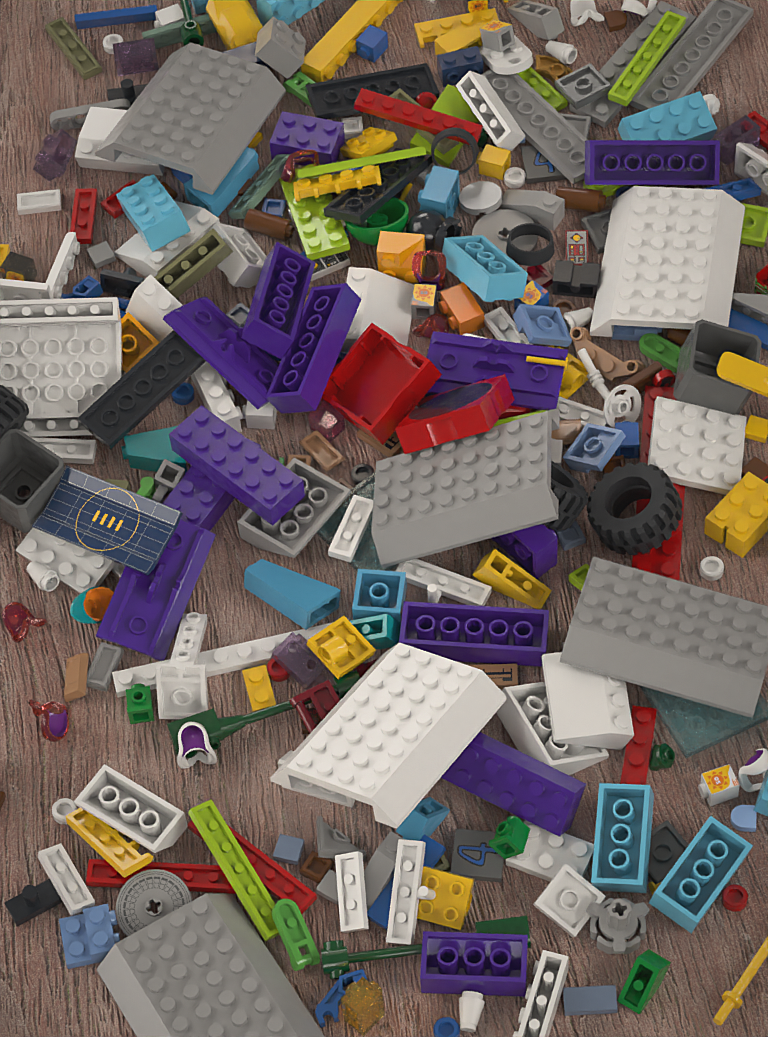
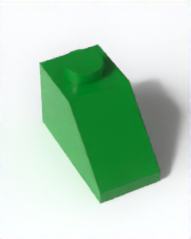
[617,949,671,1014]

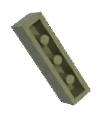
[154,228,233,299]

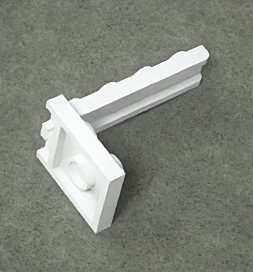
[0,232,80,301]
[156,612,208,719]

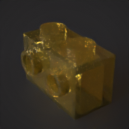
[341,977,385,1037]

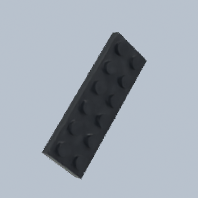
[305,63,440,119]
[323,148,433,224]
[77,330,206,450]

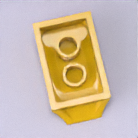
[206,0,263,50]

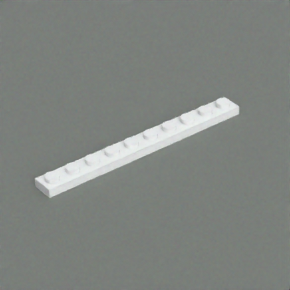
[112,619,349,697]

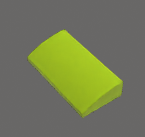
[410,84,479,167]

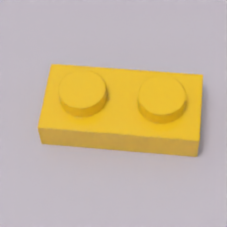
[242,665,276,712]

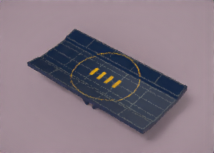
[32,466,183,575]

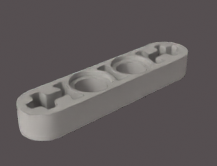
[49,99,131,131]

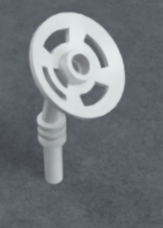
[577,348,641,429]

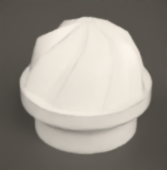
[703,94,720,115]

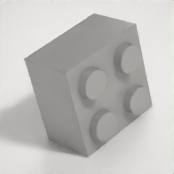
[255,16,306,79]

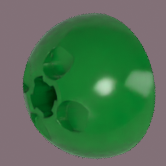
[345,197,409,246]

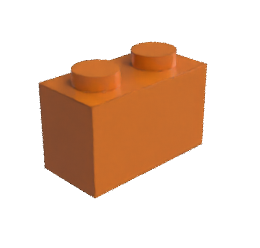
[438,282,485,335]

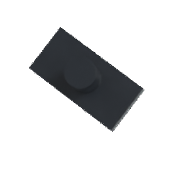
[107,79,148,109]
[100,267,145,298]
[4,878,62,927]

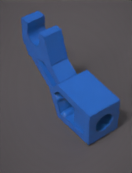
[60,275,103,299]
[315,969,371,1028]

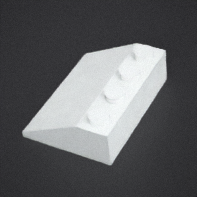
[75,107,165,176]
[114,201,220,278]
[340,267,414,353]
[541,652,634,750]
[496,682,609,775]

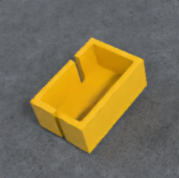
[704,471,768,558]

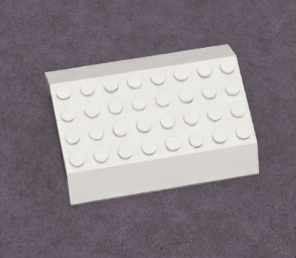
[590,186,745,337]
[0,297,122,437]
[270,643,507,829]

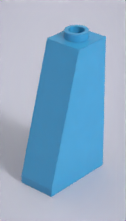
[183,146,259,217]
[244,559,341,630]

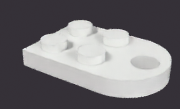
[478,35,533,75]

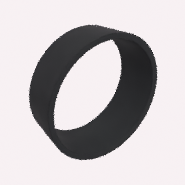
[431,128,478,175]
[506,223,555,266]

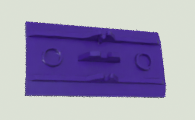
[163,297,279,410]
[426,331,568,411]
[96,520,216,661]

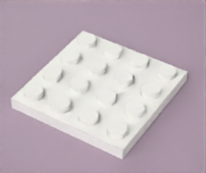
[648,396,747,495]
[16,528,117,594]

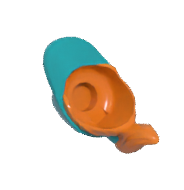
[70,586,114,624]

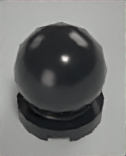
[406,209,462,259]

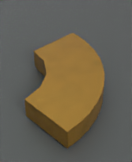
[536,55,573,91]

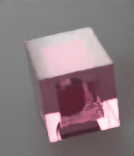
[308,401,345,443]

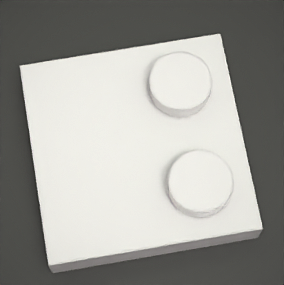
[533,864,606,937]

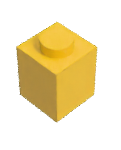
[476,144,511,180]

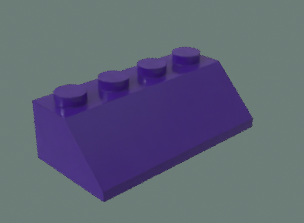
[420,931,528,997]

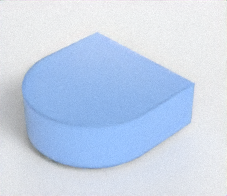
[730,805,757,832]

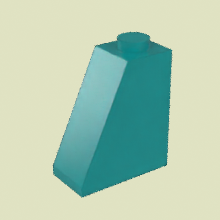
[121,426,187,474]

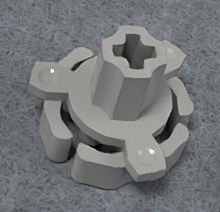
[586,898,649,954]

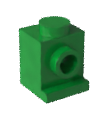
[126,683,155,724]
[488,816,530,859]

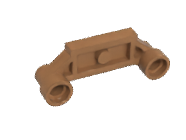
[570,327,647,383]

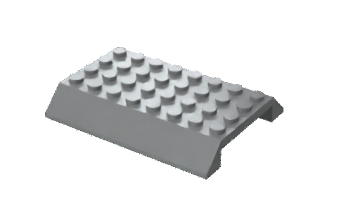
[95,43,286,195]
[371,408,560,568]
[560,556,768,718]
[97,893,325,1037]

